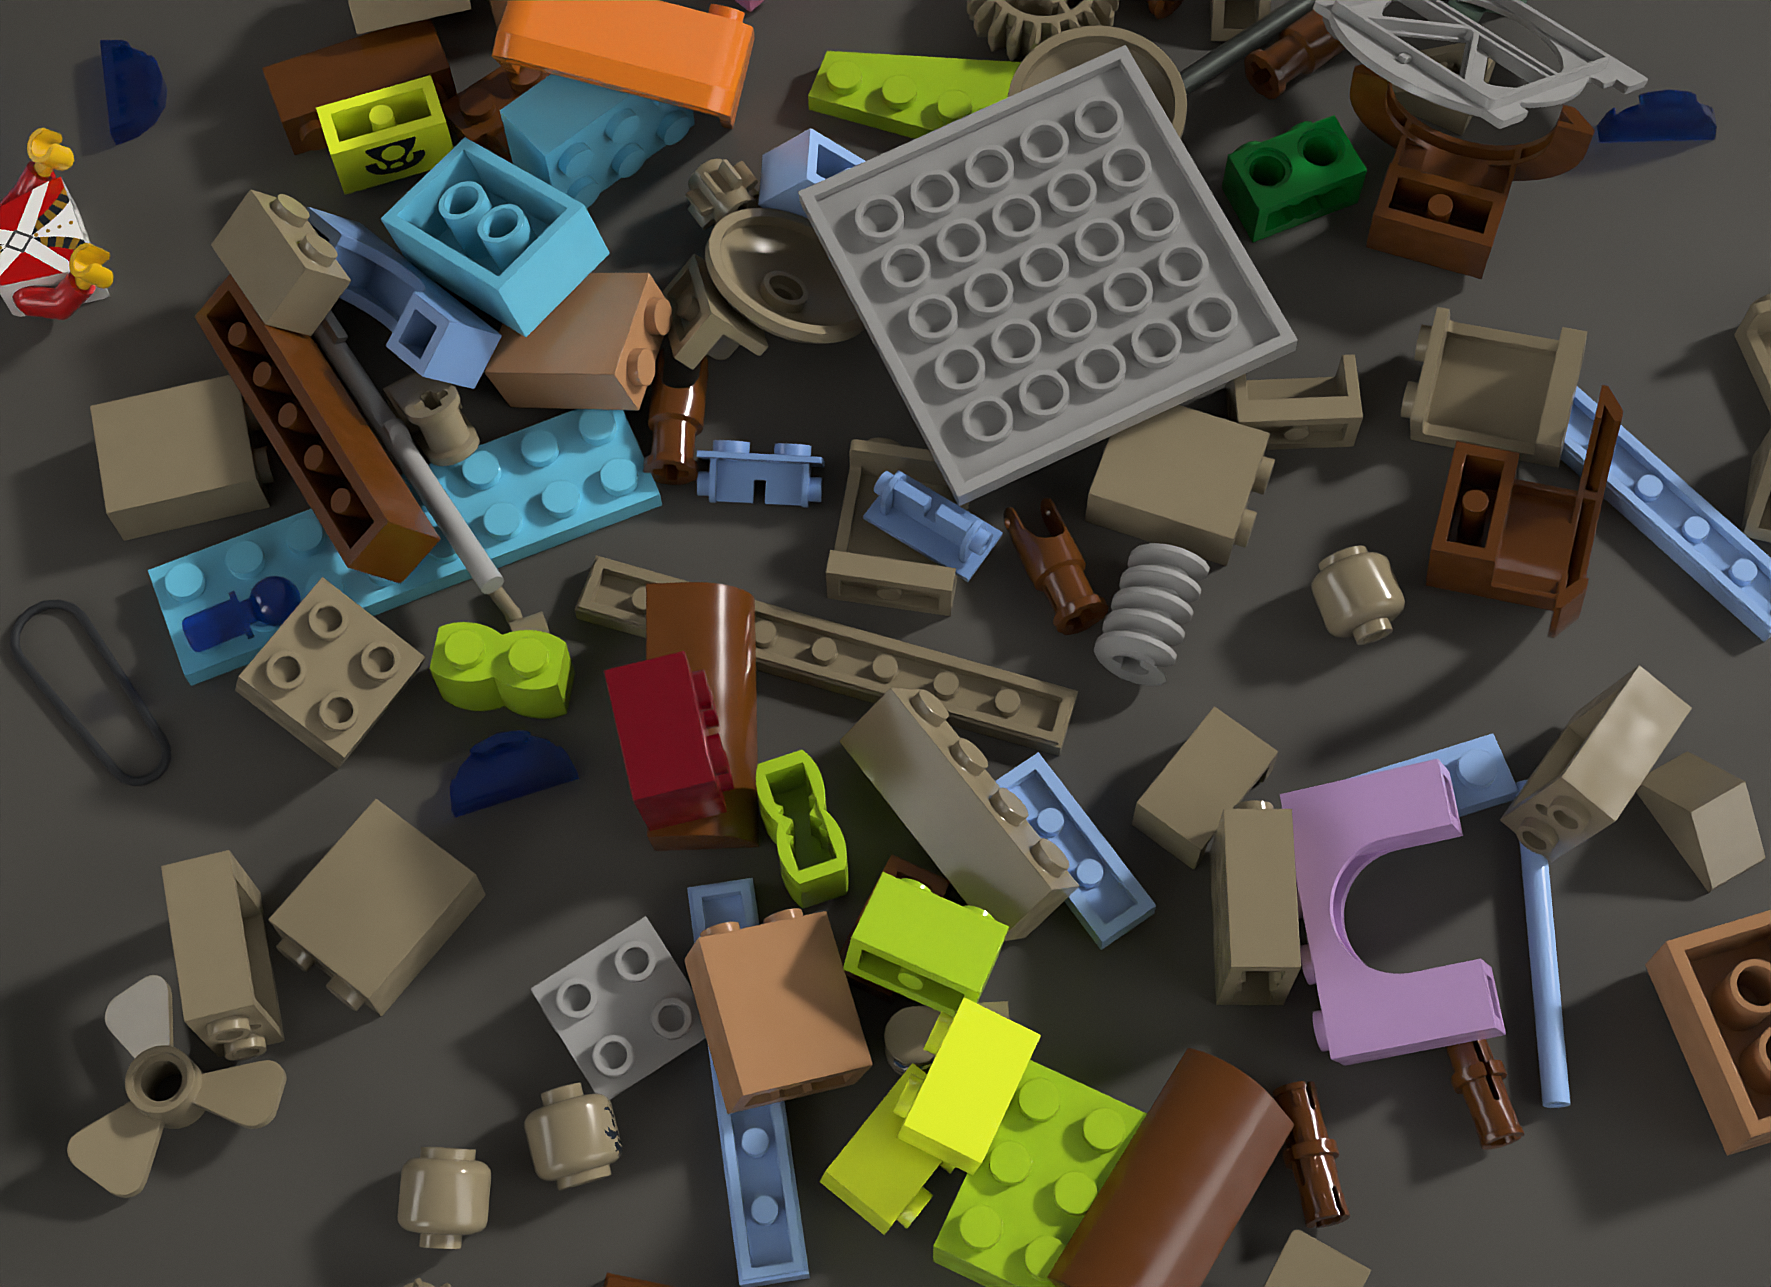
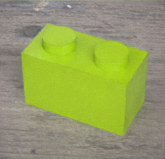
[843,872,1009,1017]

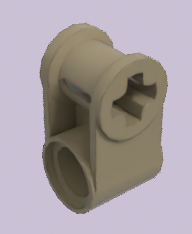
[382,371,480,466]

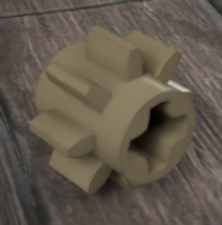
[685,158,759,230]

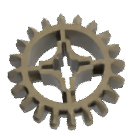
[966,0,1119,62]

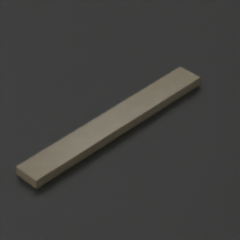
[575,555,1078,756]

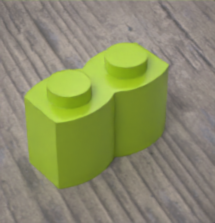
[429,622,575,719]
[756,750,849,909]

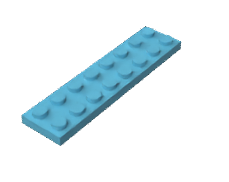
[148,409,662,686]

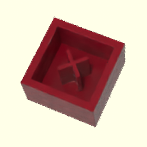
[604,651,735,831]

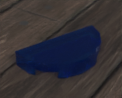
[100,40,168,145]
[1597,89,1717,143]
[450,730,579,818]

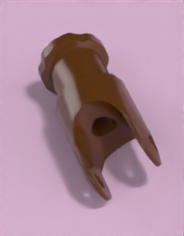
[1244,9,1346,100]
[643,348,709,485]
[1003,498,1108,635]

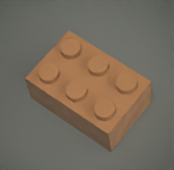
[1645,910,1771,1156]

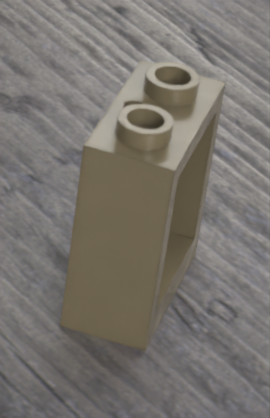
[1500,665,1692,862]
[161,850,285,1060]

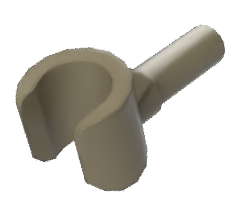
[488,586,550,634]

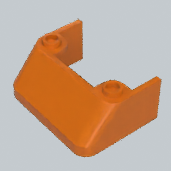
[491,0,755,129]

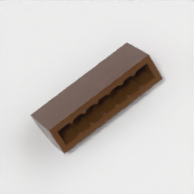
[646,582,759,851]
[1047,1048,1294,1287]

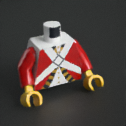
[0,128,114,320]

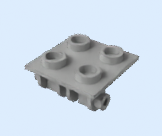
[530,916,706,1100]

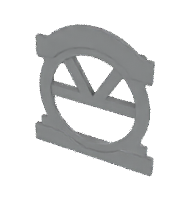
[1313,0,1648,129]

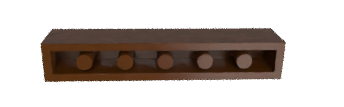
[194,274,441,584]

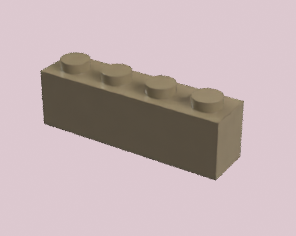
[839,688,1080,941]

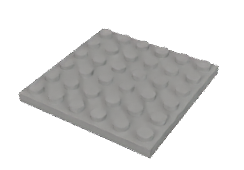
[798,45,1298,506]

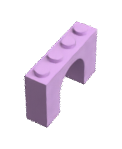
[1280,758,1506,1066]

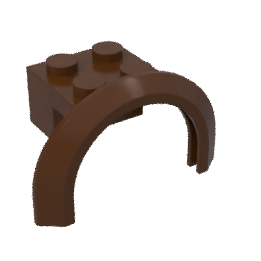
[1350,64,1595,279]
[1426,385,1624,639]

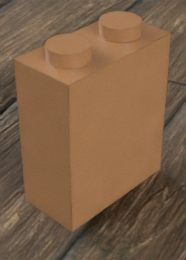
[484,273,673,410]
[684,908,873,1114]

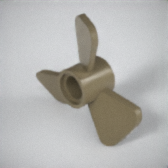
[67,975,287,1198]

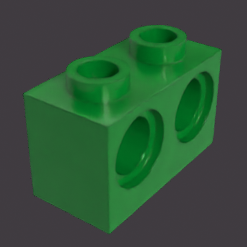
[1222,115,1367,243]

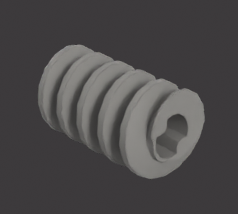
[1094,543,1210,686]

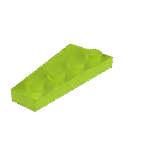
[808,51,1021,139]

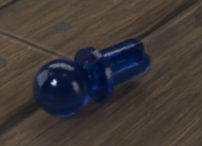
[182,576,301,653]

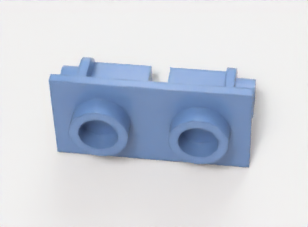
[697,440,825,508]
[863,470,1003,582]

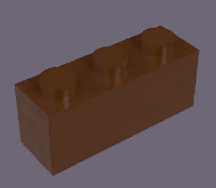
[262,18,457,156]

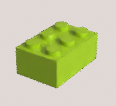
[933,1060,1147,1287]

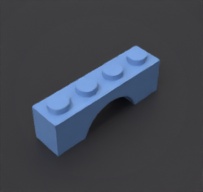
[307,207,502,389]

